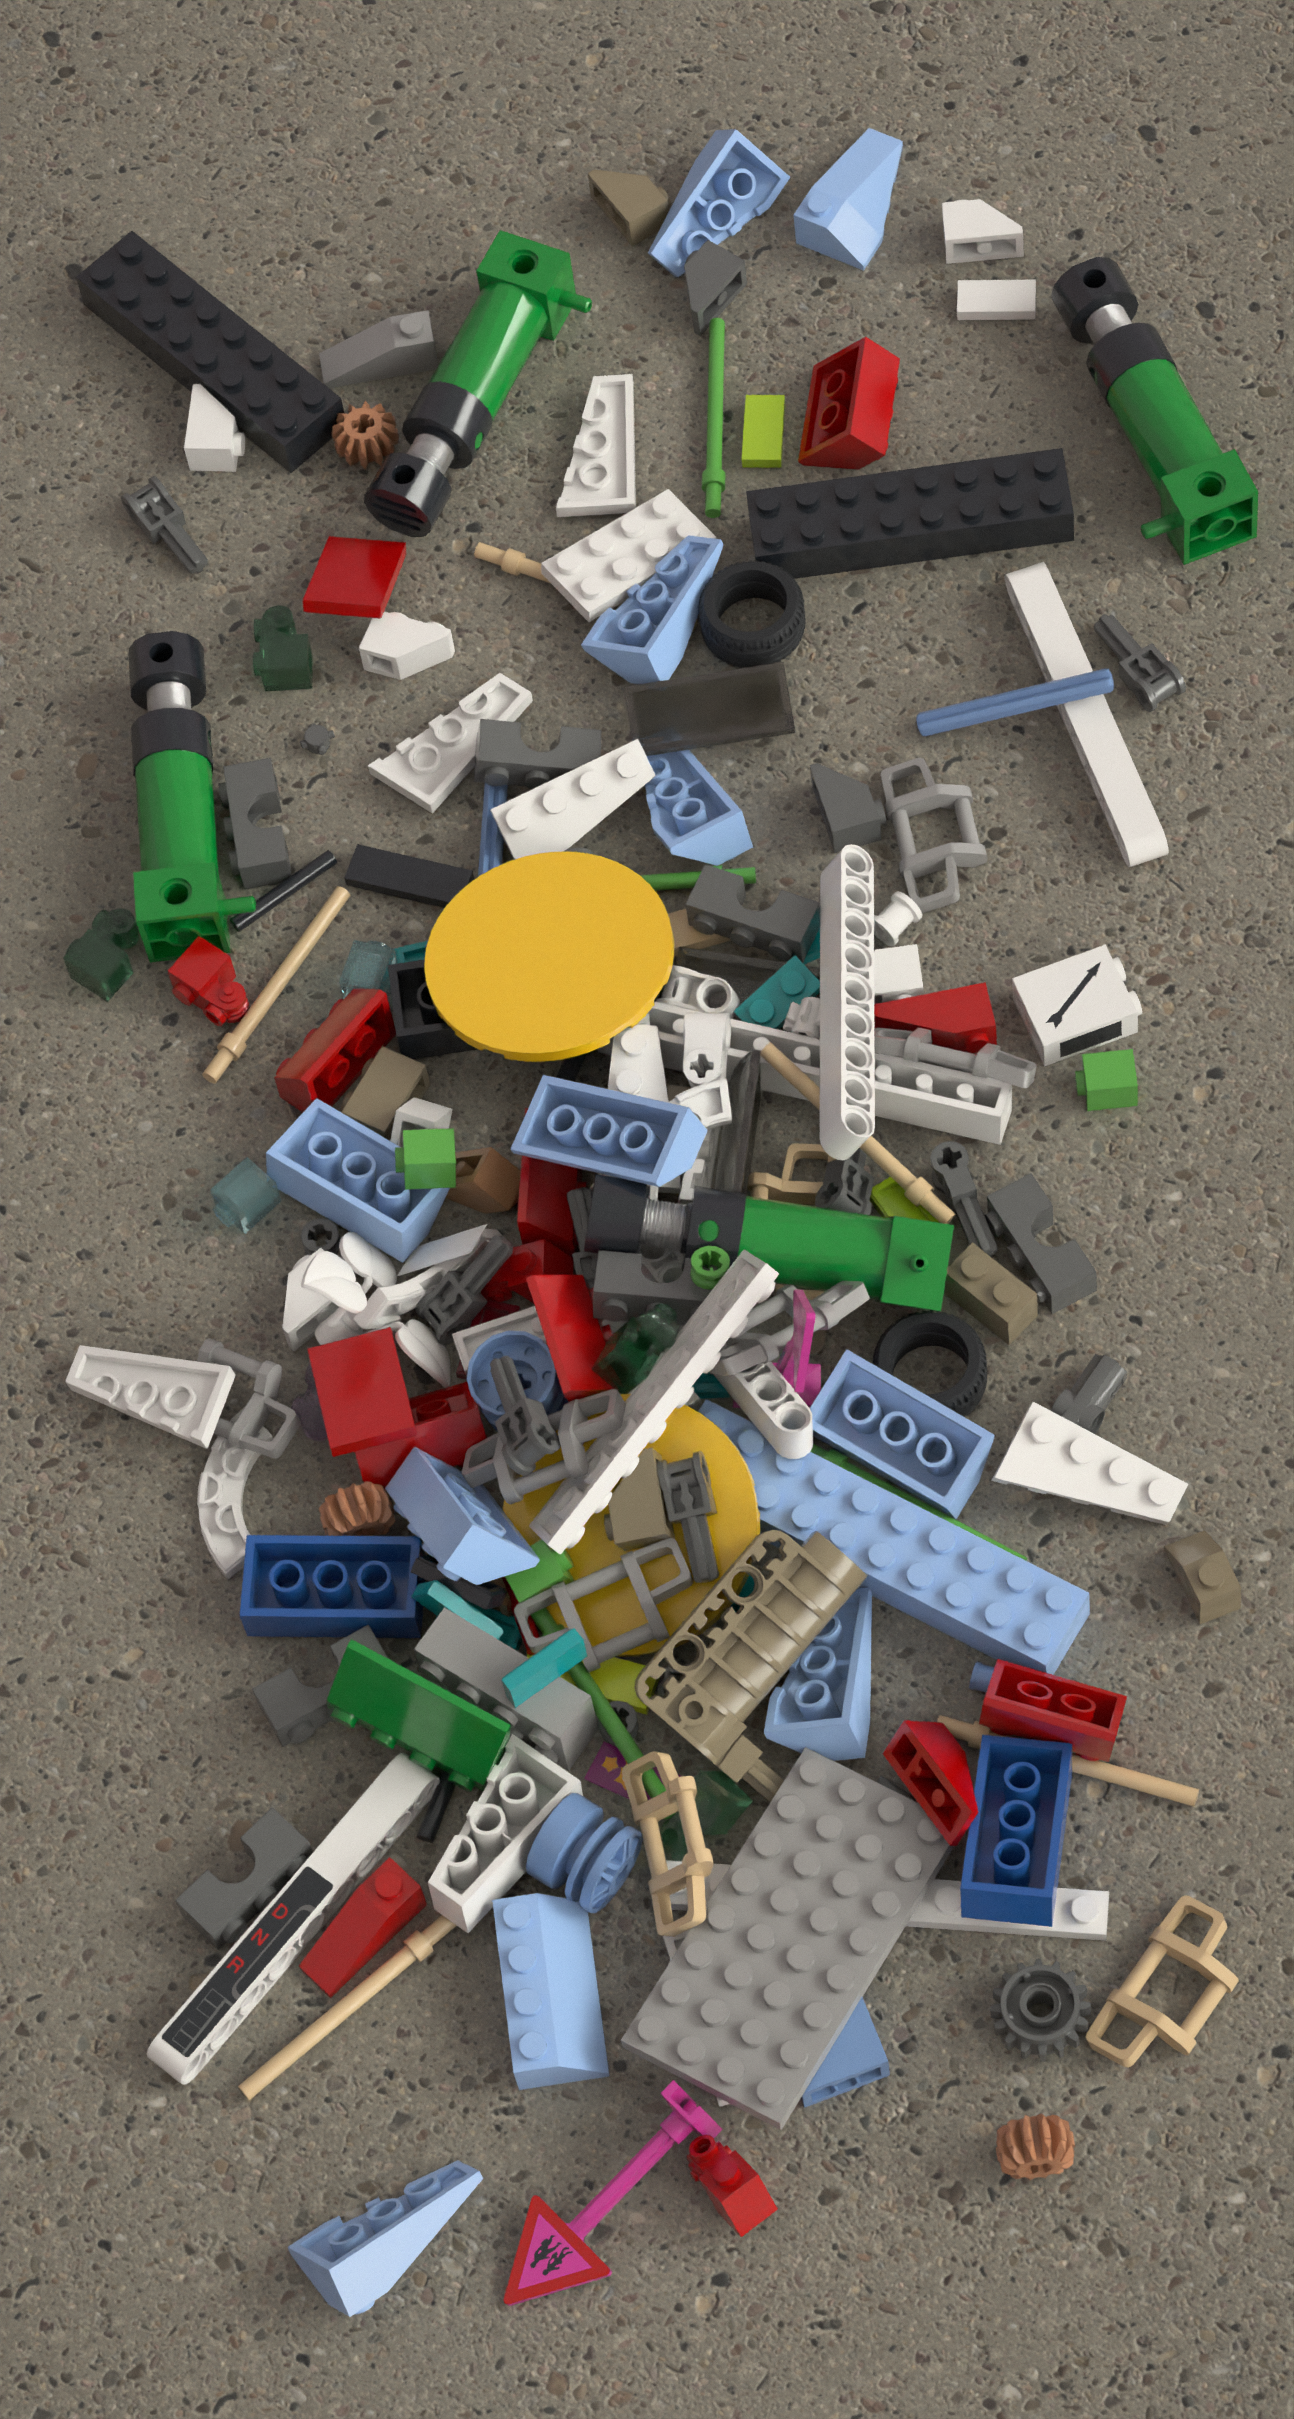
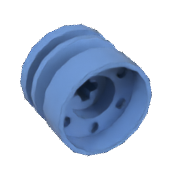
[467,1330,568,1432]
[526,1793,643,1913]

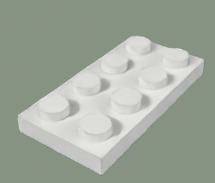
[541,489,716,622]

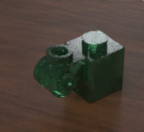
[253,605,313,692]
[63,908,140,1002]
[591,1304,680,1394]
[659,1771,753,1861]

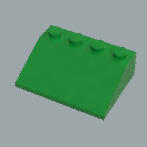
[326,1639,511,1792]

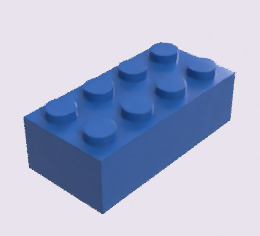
[240,1535,426,1638]
[960,1735,1072,1927]

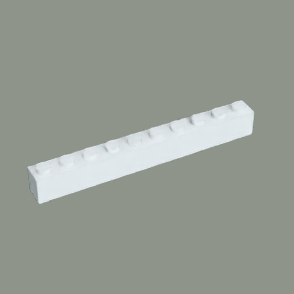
[597,1001,1012,1145]

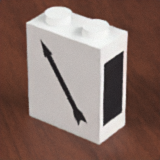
[1012,944,1142,1066]

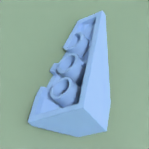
[793,128,903,271]
[648,129,790,277]
[581,535,724,688]
[641,730,753,866]
[764,1587,872,1761]
[287,2160,483,2317]

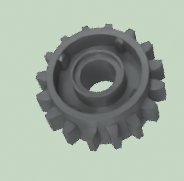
[990,1959,1091,2062]

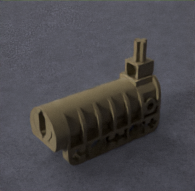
[634,1530,867,1803]

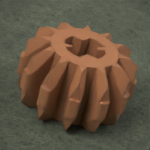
[332,400,399,470]
[319,1481,395,1536]
[996,2113,1075,2180]

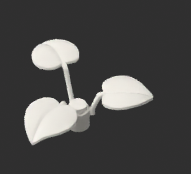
[301,1232,451,1388]

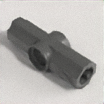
[1051,1354,1127,1435]

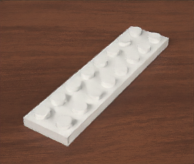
[529,1249,779,1555]

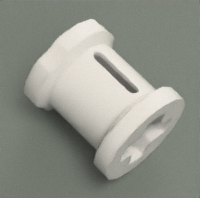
[874,891,922,947]

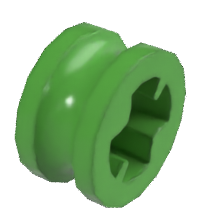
[690,1246,730,1290]

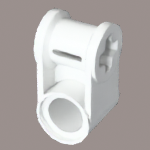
[656,965,740,1019]
[683,1012,731,1088]

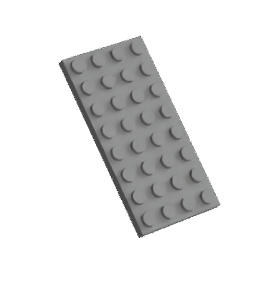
[621,1747,954,2130]

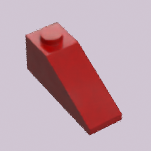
[874,982,997,1053]
[882,1720,978,1846]
[299,1857,427,1998]

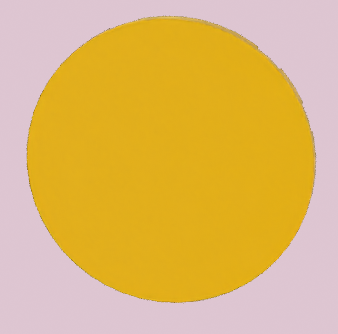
[424,852,674,1062]
[503,1394,760,1657]

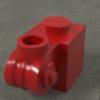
[168,936,250,1027]
[481,1239,573,1304]
[686,2135,778,2237]

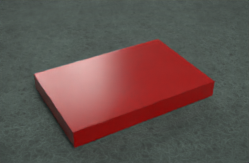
[303,536,406,619]
[307,1327,417,1457]

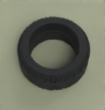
[698,560,806,669]
[872,1310,987,1417]

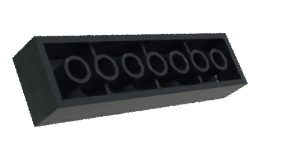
[76,231,345,473]
[746,448,1074,579]

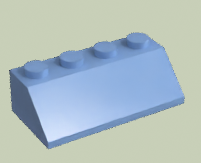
[510,1075,708,1187]
[266,1098,450,1263]
[810,1349,995,1519]
[385,1447,540,1585]
[492,1893,609,2090]

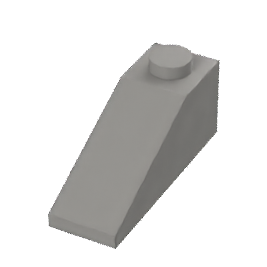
[319,310,438,388]

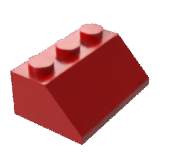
[798,336,900,470]
[274,989,396,1113]
[517,1108,588,1257]
[526,1275,631,1402]
[355,1382,487,1491]
[979,1659,1127,1762]

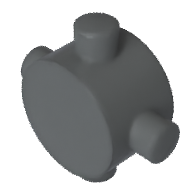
[300,723,335,755]

